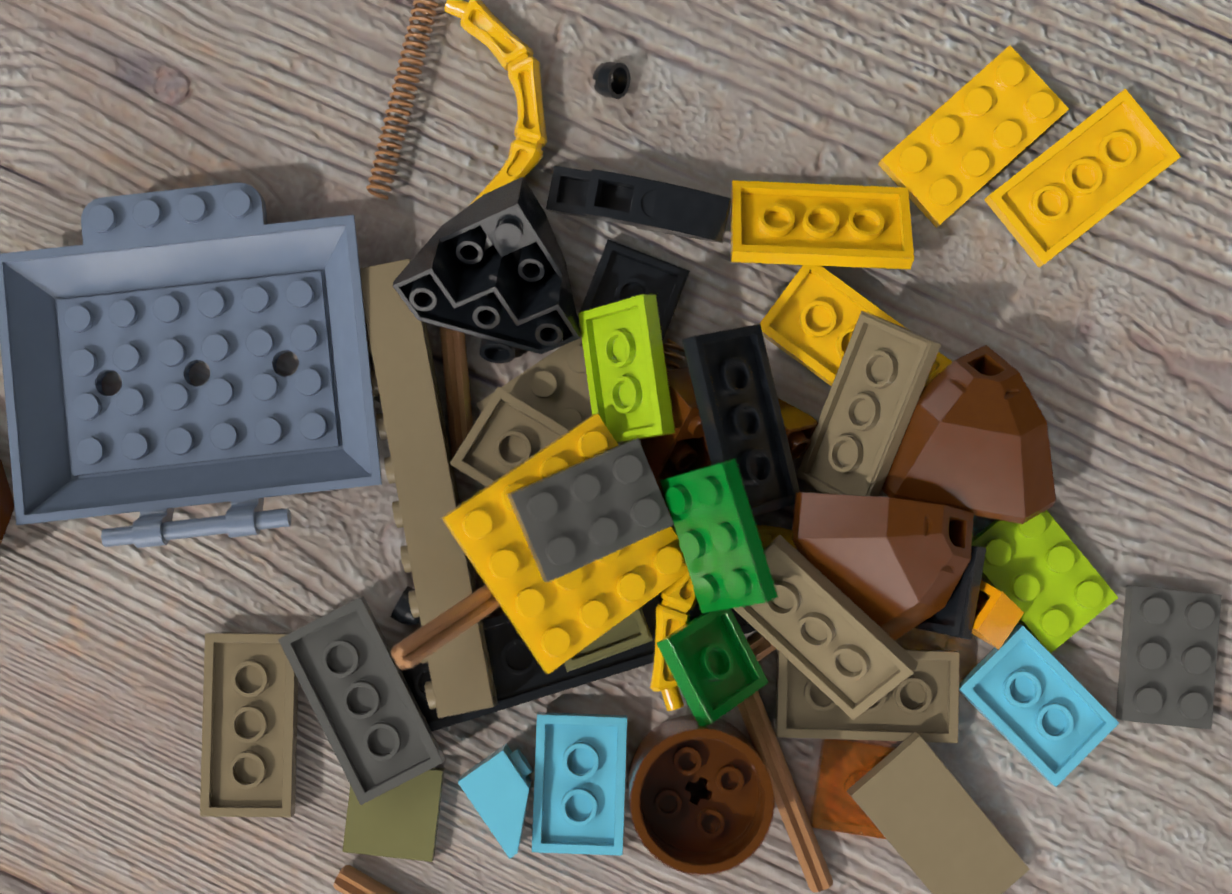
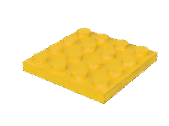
[441,413,688,674]

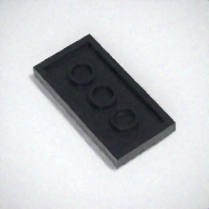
[682,324,800,517]

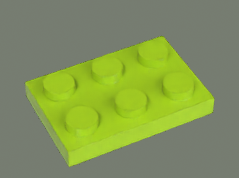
[578,294,675,444]
[972,510,1118,653]

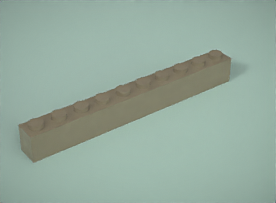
[360,259,498,718]

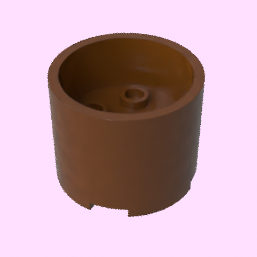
[629,714,775,875]

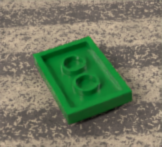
[660,459,778,613]

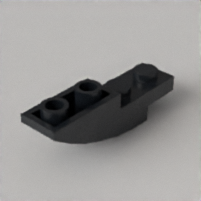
[546,165,731,243]

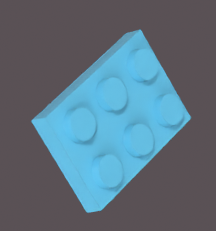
[959,624,1119,787]
[532,712,627,856]

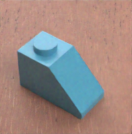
[458,743,533,859]

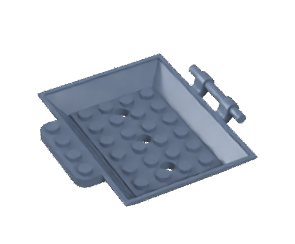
[0,183,382,548]

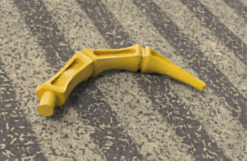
[445,0,547,205]
[650,525,797,711]

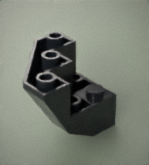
[392,177,581,354]

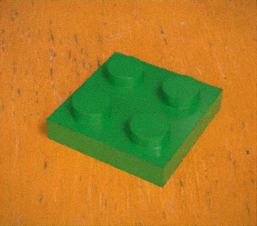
[656,609,769,726]

